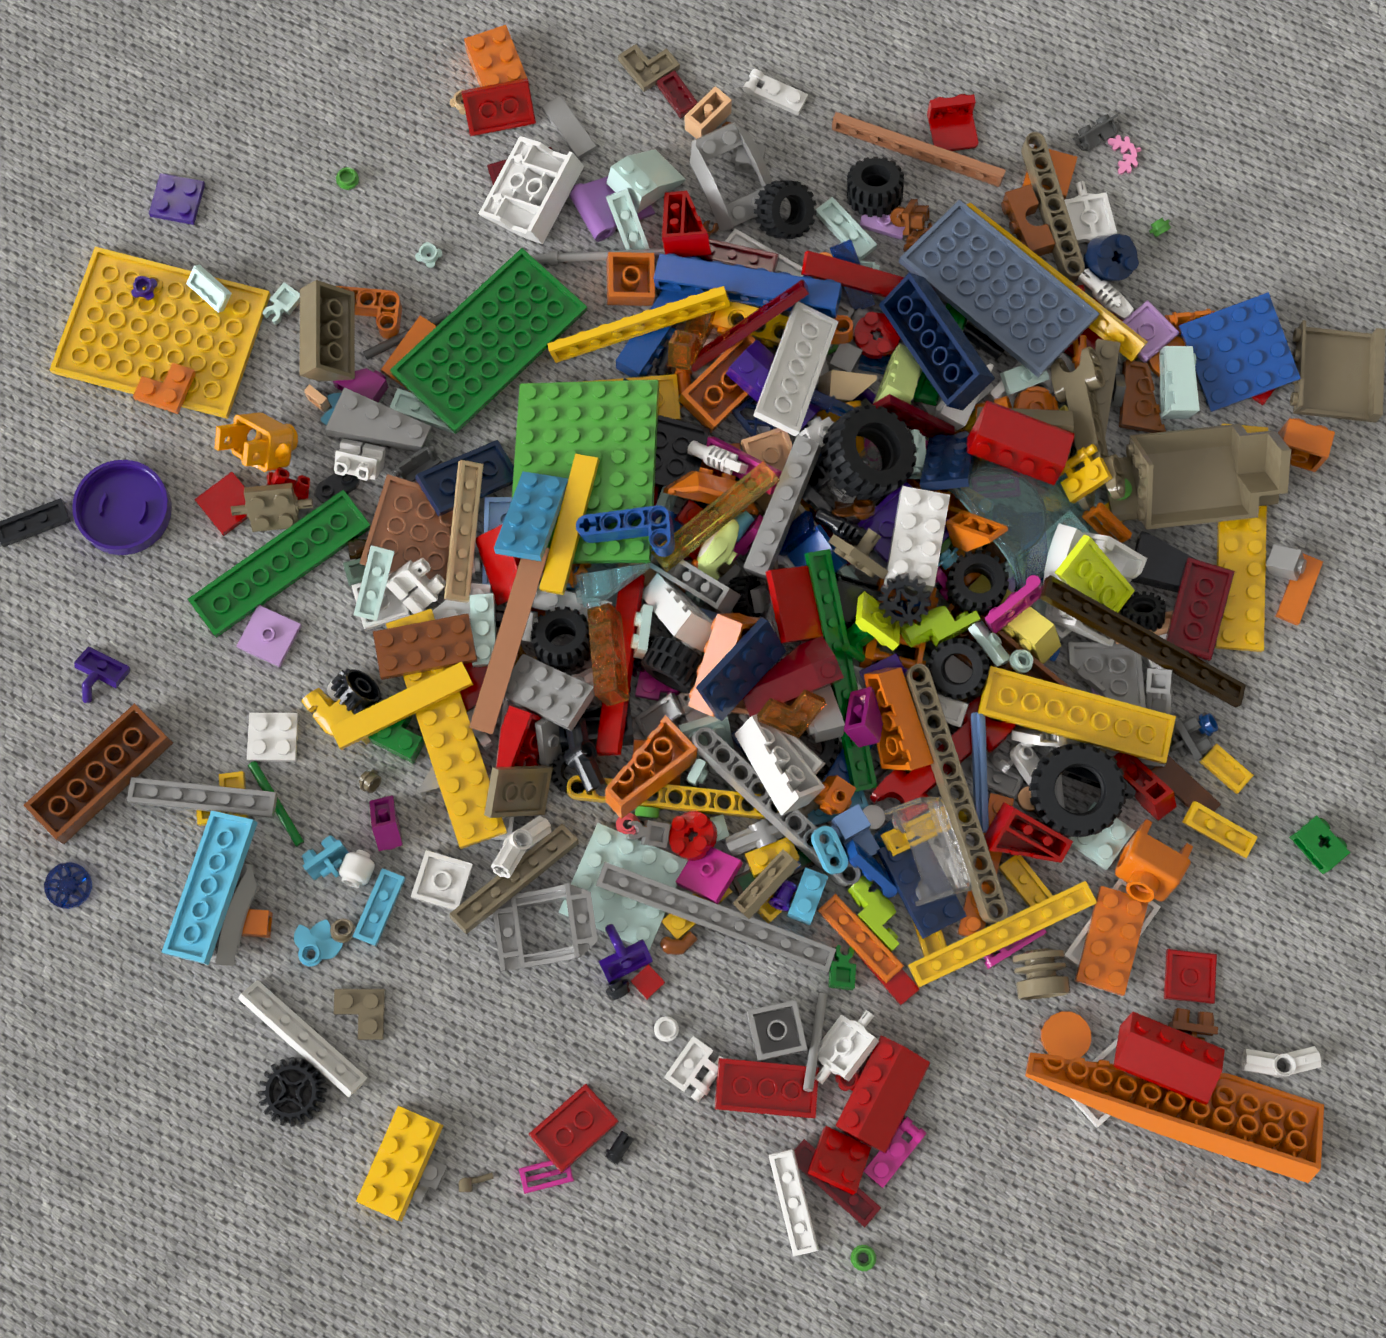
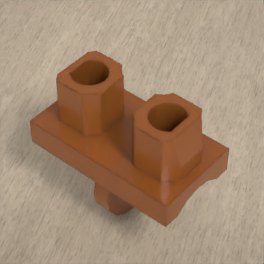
[890,199,930,236]
[1168,1008,1218,1041]

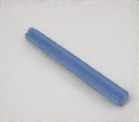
[971,712,989,833]

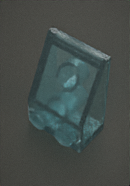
[572,563,650,608]

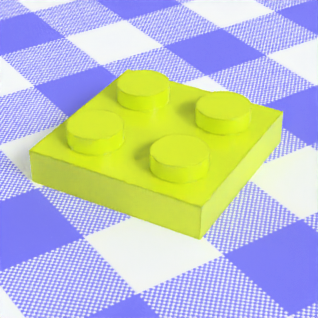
[855,591,900,651]

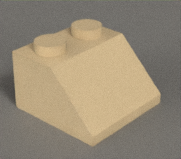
[818,370,877,409]

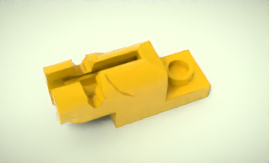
[301,688,371,745]

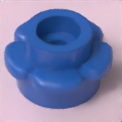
[1198,713,1218,736]

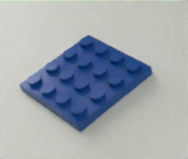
[1179,292,1301,412]

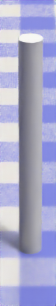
[803,993,828,1092]

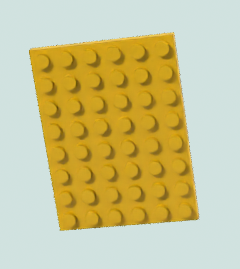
[49,247,271,419]

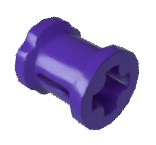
[769,880,797,911]

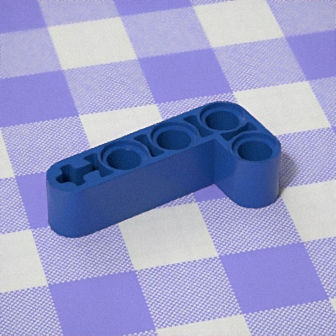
[576,505,675,557]

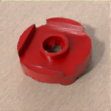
[853,312,900,359]
[669,811,717,861]

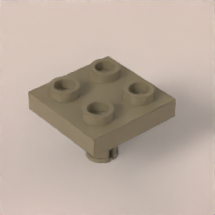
[829,528,889,579]

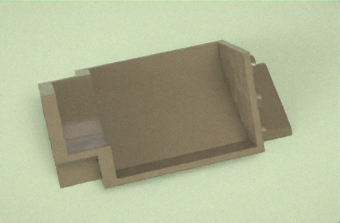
[1106,424,1291,530]

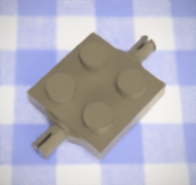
[231,483,313,532]

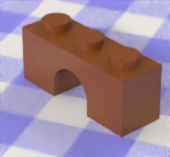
[1001,184,1055,256]

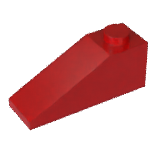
[1113,752,1177,821]

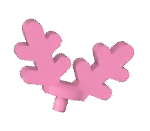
[1108,135,1141,175]

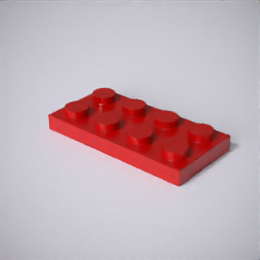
[715,1058,819,1119]

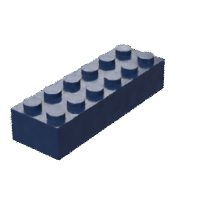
[879,272,995,411]

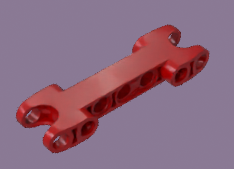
[869,695,1017,827]

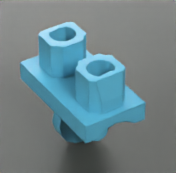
[302,835,349,880]

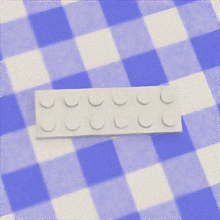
[753,301,838,437]

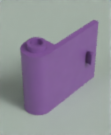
[569,176,655,242]

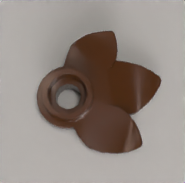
[832,496,875,520]

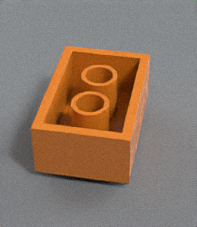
[464,25,529,87]

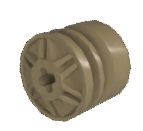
[1012,948,1071,1000]

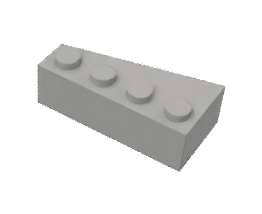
[325,388,431,452]

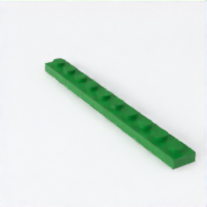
[804,549,878,792]

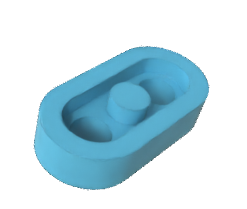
[811,826,848,874]

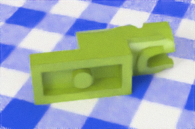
[900,606,981,647]
[847,875,900,952]

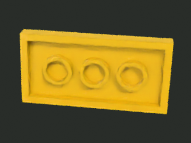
[356,1106,444,1222]

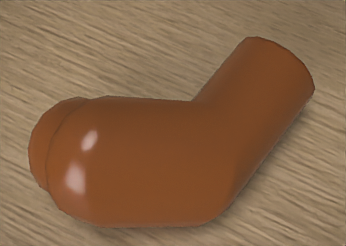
[660,931,698,955]

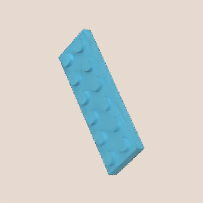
[162,810,258,965]

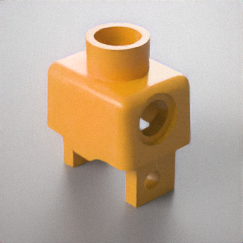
[214,412,298,472]

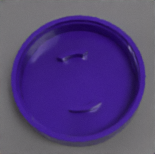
[72,460,172,555]

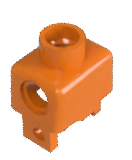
[1115,819,1193,903]

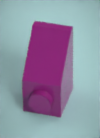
[333,368,389,403]
[844,687,883,747]
[369,795,403,851]

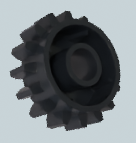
[331,669,382,714]

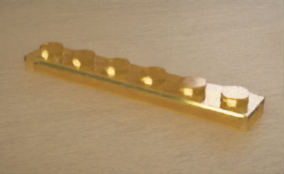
[651,461,780,572]

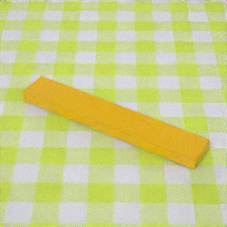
[539,454,600,595]
[330,662,473,750]

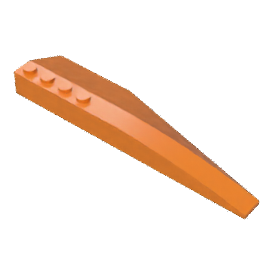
[1025,1052,1324,1183]

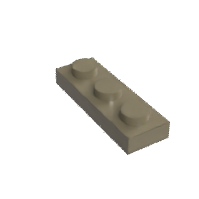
[733,849,800,919]

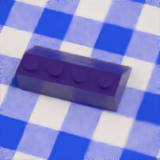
[726,340,826,431]

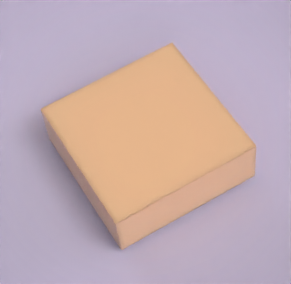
[304,384,330,412]

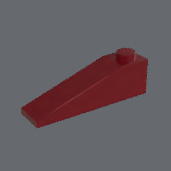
[743,636,844,717]

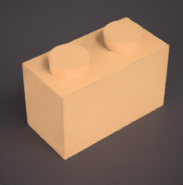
[685,86,732,139]

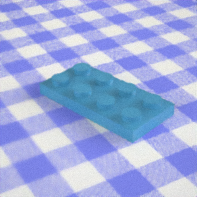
[494,472,568,562]

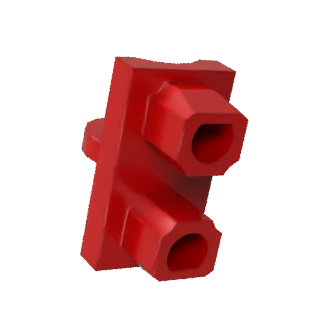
[267,467,310,500]

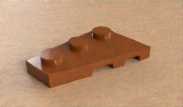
[1119,360,1166,433]

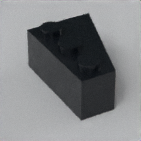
[559,698,634,752]

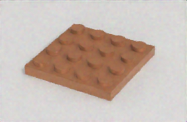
[359,474,453,590]

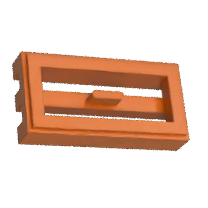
[1082,502,1132,543]

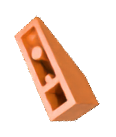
[945,510,1008,552]

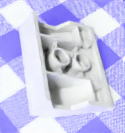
[478,136,584,244]

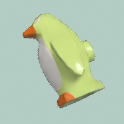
[691,517,739,581]

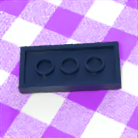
[920,432,974,491]
[415,440,514,517]
[696,617,786,721]
[877,836,967,939]

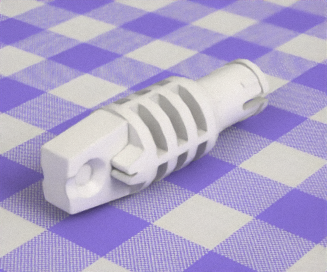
[1078,268,1134,320]
[688,440,748,475]

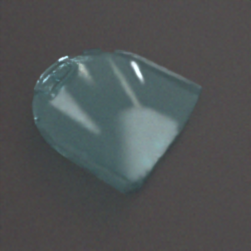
[947,456,1091,592]

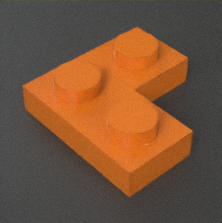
[133,363,196,414]

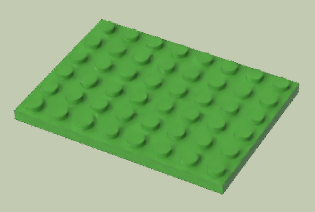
[512,380,660,564]

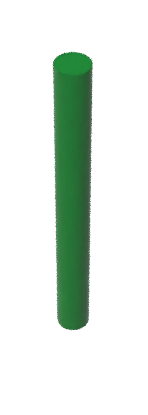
[248,761,304,847]

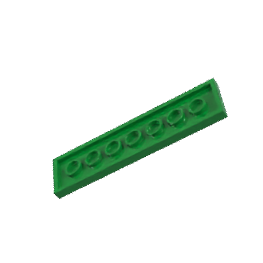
[188,490,371,638]

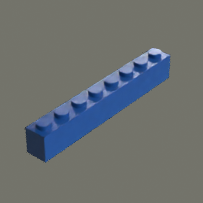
[653,253,842,319]

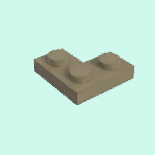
[618,44,680,92]
[334,989,385,1040]

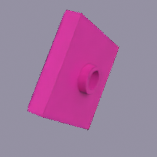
[675,848,743,904]

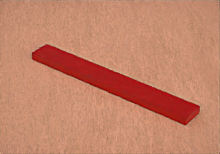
[596,573,645,756]

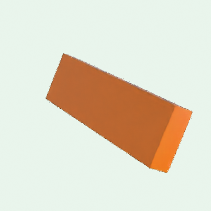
[817,893,904,983]

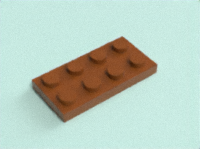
[373,614,477,680]

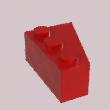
[662,190,711,257]
[984,802,1073,863]

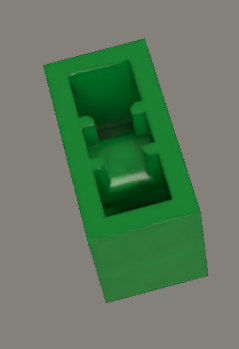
[1289,815,1350,874]

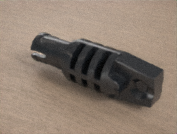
[814,508,877,553]

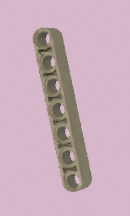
[1021,132,1085,283]

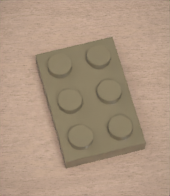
[484,765,553,818]

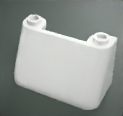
[1045,532,1147,646]

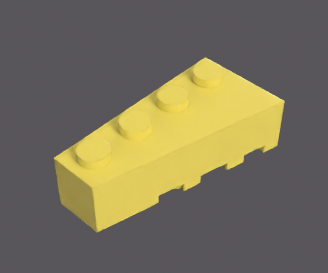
[968,575,1061,664]

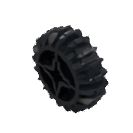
[258,1057,327,1127]

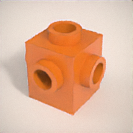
[814,775,856,815]

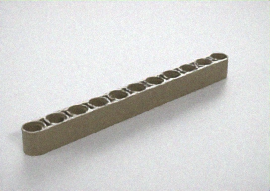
[904,664,1008,923]

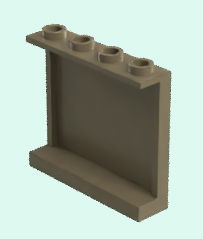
[1290,320,1386,423]

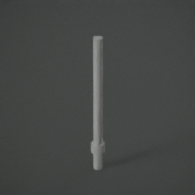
[531,248,665,265]

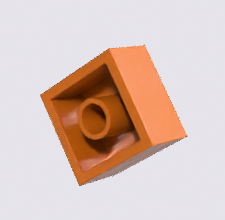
[607,252,655,306]
[1278,418,1335,472]

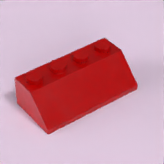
[967,400,1074,485]
[1113,1011,1225,1105]
[835,1035,931,1154]

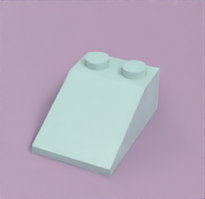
[607,149,686,213]

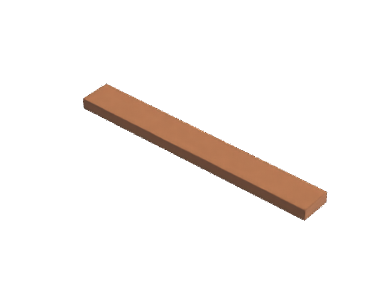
[832,112,1006,187]
[469,548,550,735]

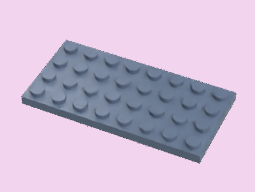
[899,200,1100,378]

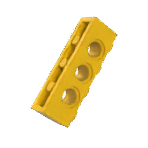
[712,301,789,348]

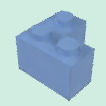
[829,804,880,857]

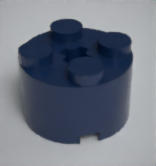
[1083,234,1139,281]

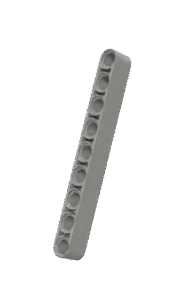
[690,727,861,887]

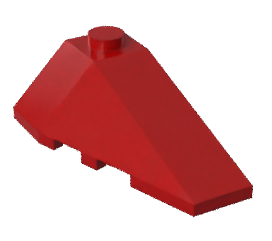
[497,705,542,767]

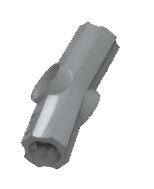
[725,818,797,857]

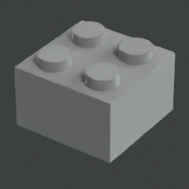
[746,1000,808,1062]

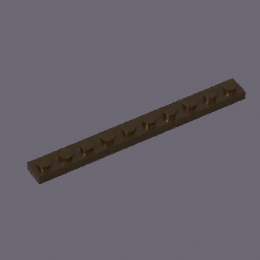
[1039,575,1246,708]

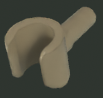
[459,1173,494,1192]

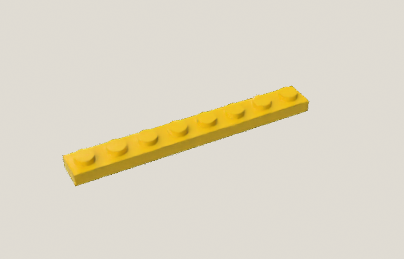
[547,286,731,363]
[908,881,1097,988]

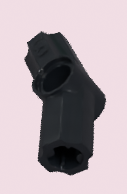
[564,717,606,793]

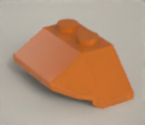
[663,467,759,516]

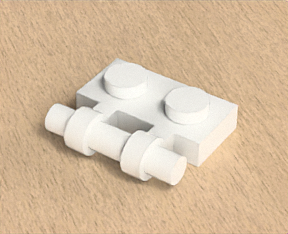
[664,1036,723,1103]

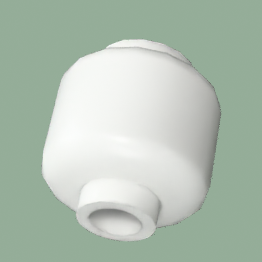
[339,850,375,888]

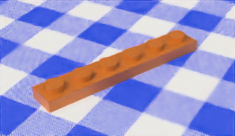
[957,793,1014,937]

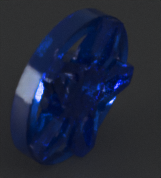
[44,862,92,909]

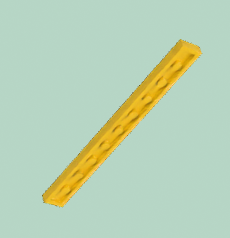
[967,203,1148,362]

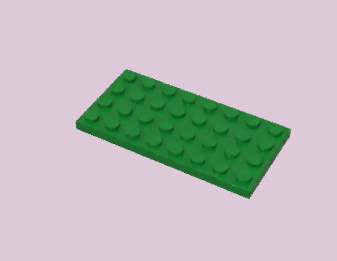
[390,248,587,434]

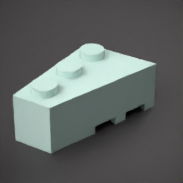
[1159,346,1200,419]

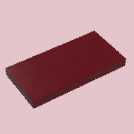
[1165,557,1235,661]

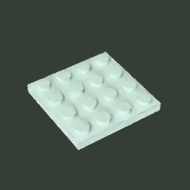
[559,823,687,951]

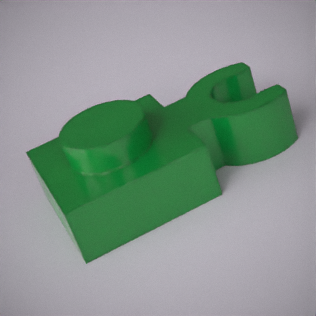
[828,945,856,991]

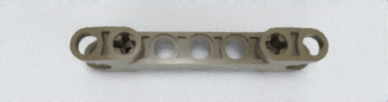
[1051,346,1125,510]

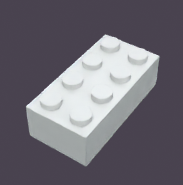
[884,486,950,593]

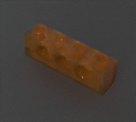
[587,603,629,706]

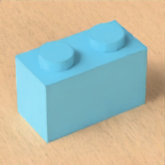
[787,867,828,926]

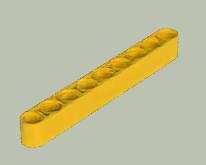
[566,775,779,819]

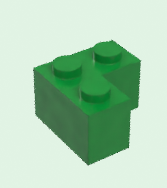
[368,695,425,764]

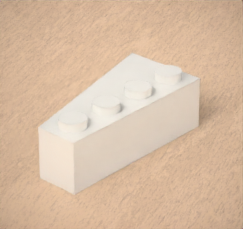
[642,572,713,652]
[735,712,825,816]

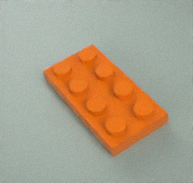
[1075,886,1148,996]

